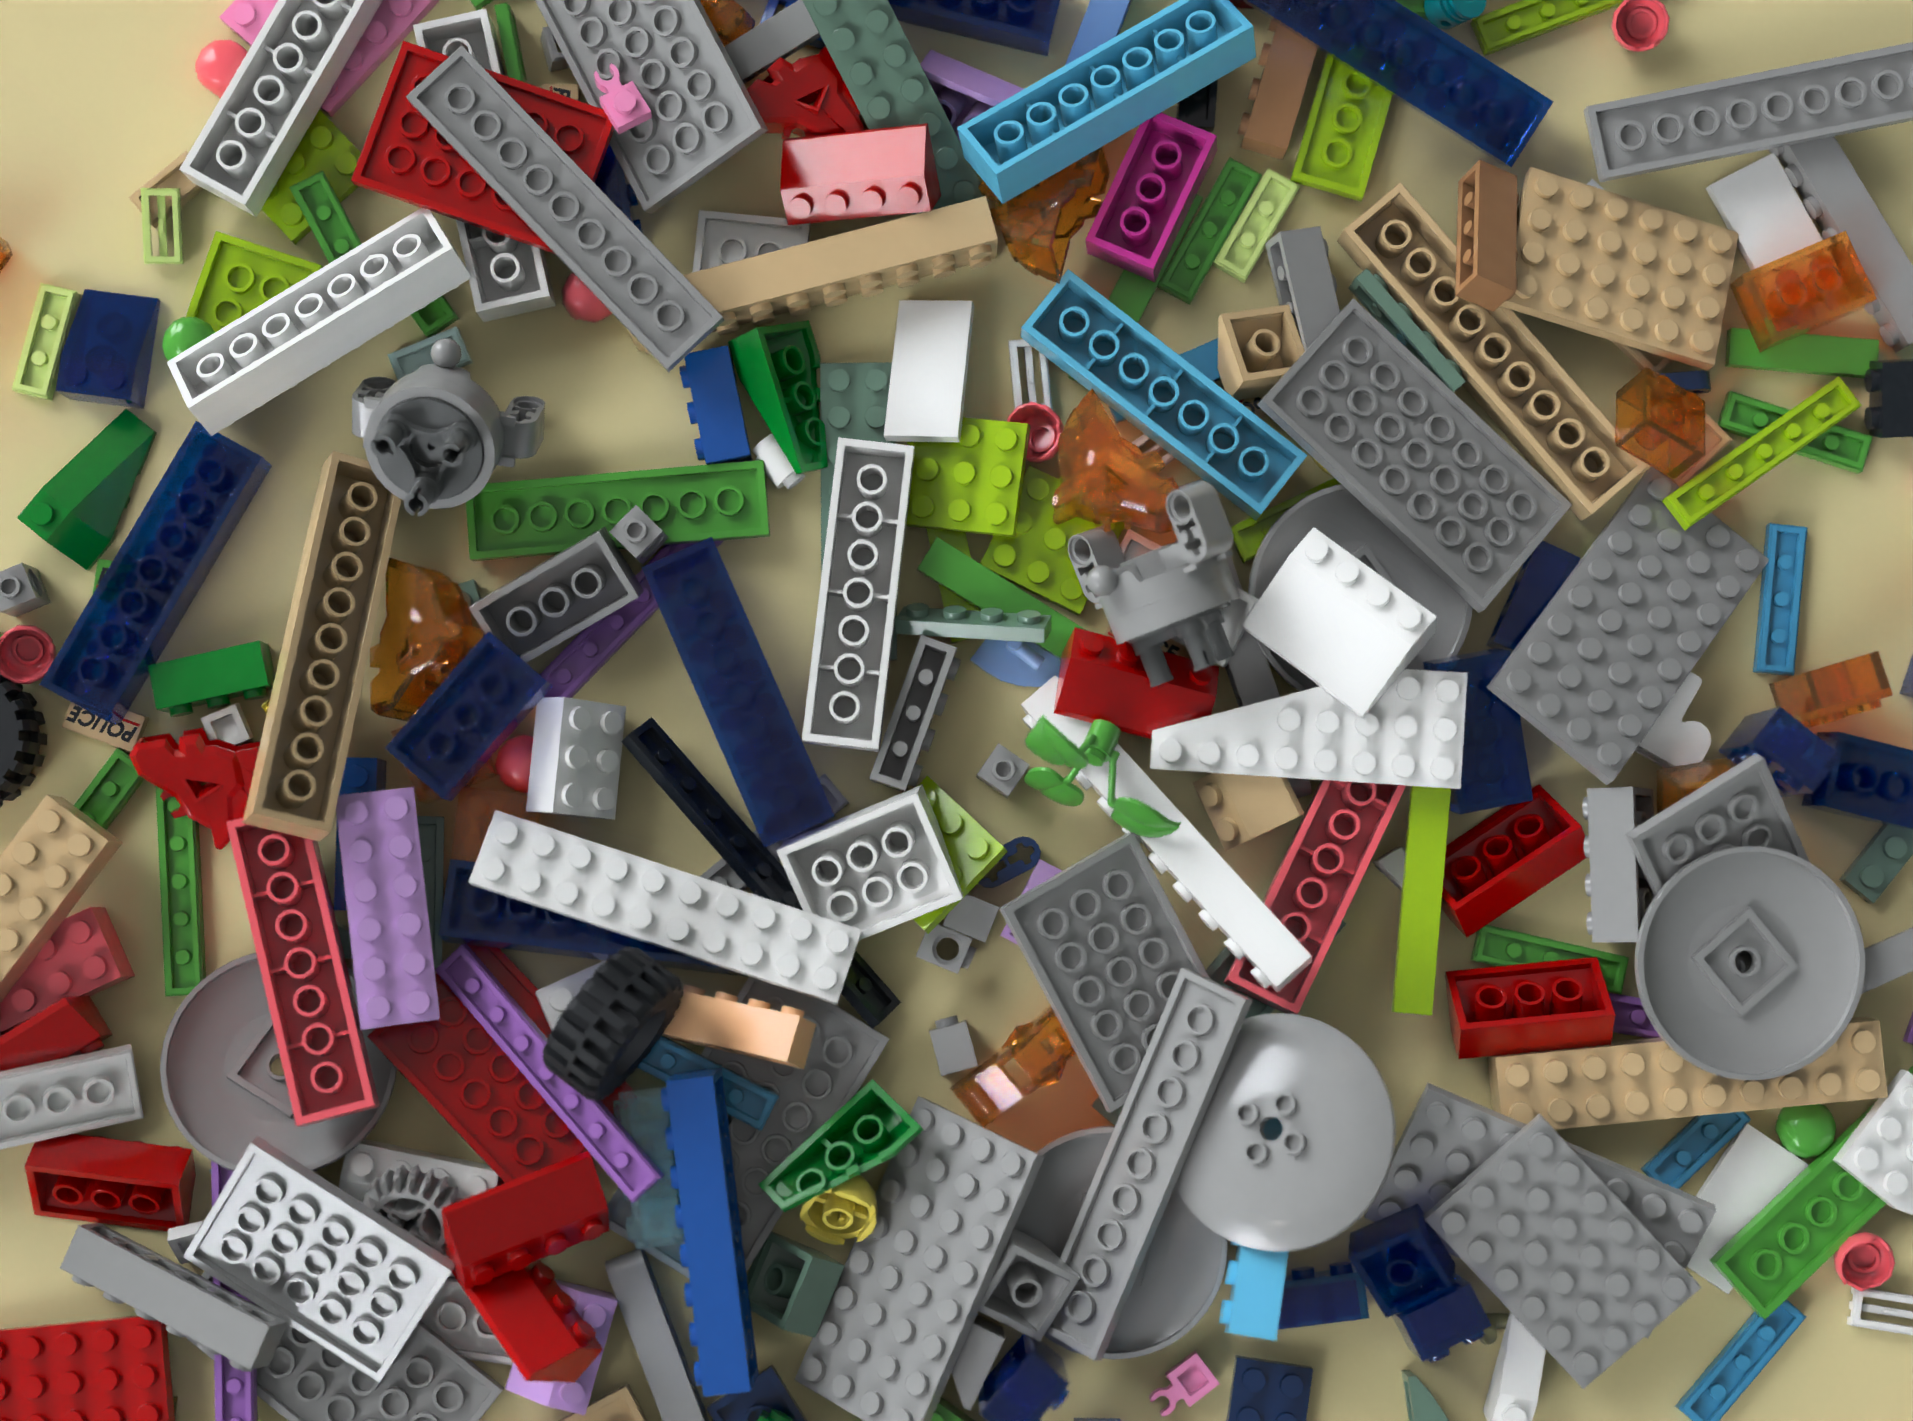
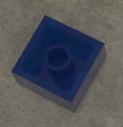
[1348,1204,1456,1318]
[1388,1273,1492,1363]

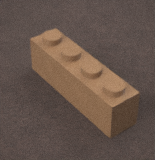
[1237,0,1328,160]
[1455,160,1519,312]

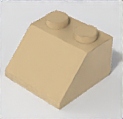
[1217,304,1305,400]
[1193,773,1305,851]

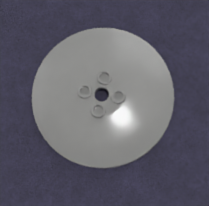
[1248,484,1473,692]
[1635,846,1865,1080]
[160,953,397,1171]
[1175,1013,1396,1252]
[1014,1126,1228,1359]

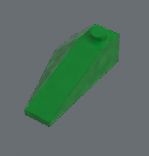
[728,320,828,474]
[17,409,156,571]
[758,1079,923,1212]

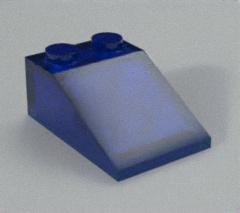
[56,289,161,409]
[1802,732,1913,830]

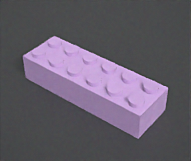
[336,787,440,1030]

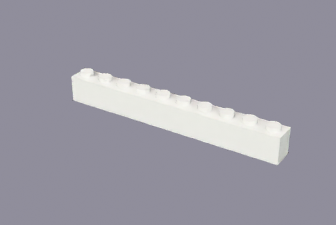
[1021,675,1312,993]

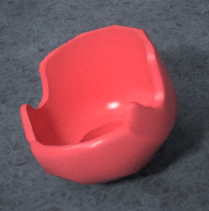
[1611,0,1670,52]
[195,40,248,99]
[562,272,612,323]
[1007,402,1065,463]
[0,625,56,684]
[495,735,533,794]
[1834,1232,1895,1292]

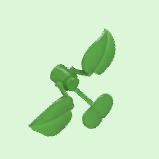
[1024,715,1181,838]

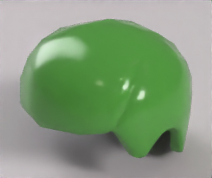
[162,317,216,361]
[1775,1104,1836,1159]

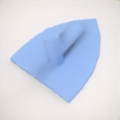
[970,639,1060,687]

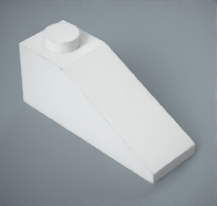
[1483,1312,1546,1421]

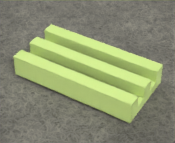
[141,188,184,264]

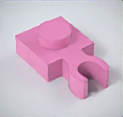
[594,64,652,135]
[1149,1351,1220,1416]

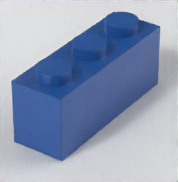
[679,345,753,465]

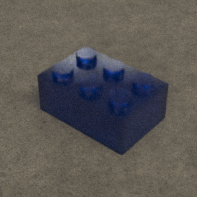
[1718,707,1842,797]

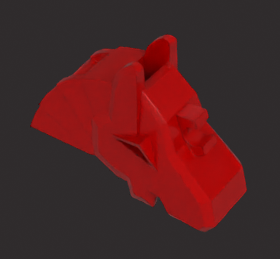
[747,46,864,140]
[129,727,261,850]

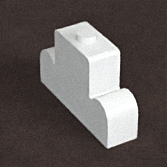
[1635,672,1711,779]

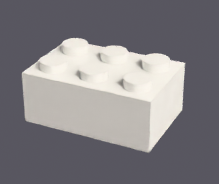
[526,697,626,820]

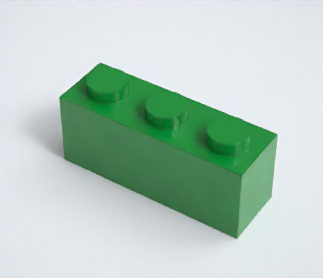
[148,641,275,717]

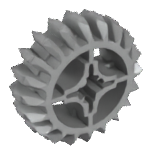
[362,1165,464,1255]

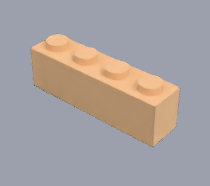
[663,985,816,1069]

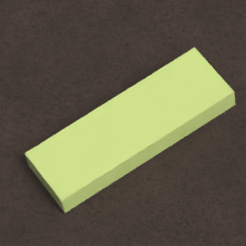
[1213,168,1300,283]
[12,283,81,401]

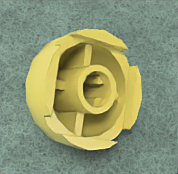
[799,1175,878,1245]

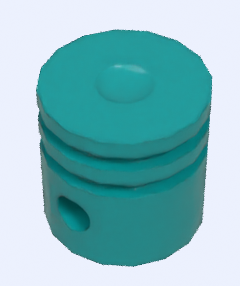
[1424,0,1487,30]

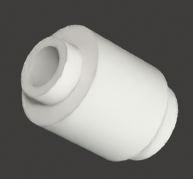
[752,434,805,490]

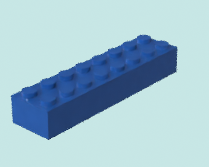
[661,1067,759,1397]

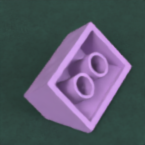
[921,50,1023,143]
[505,1279,618,1415]

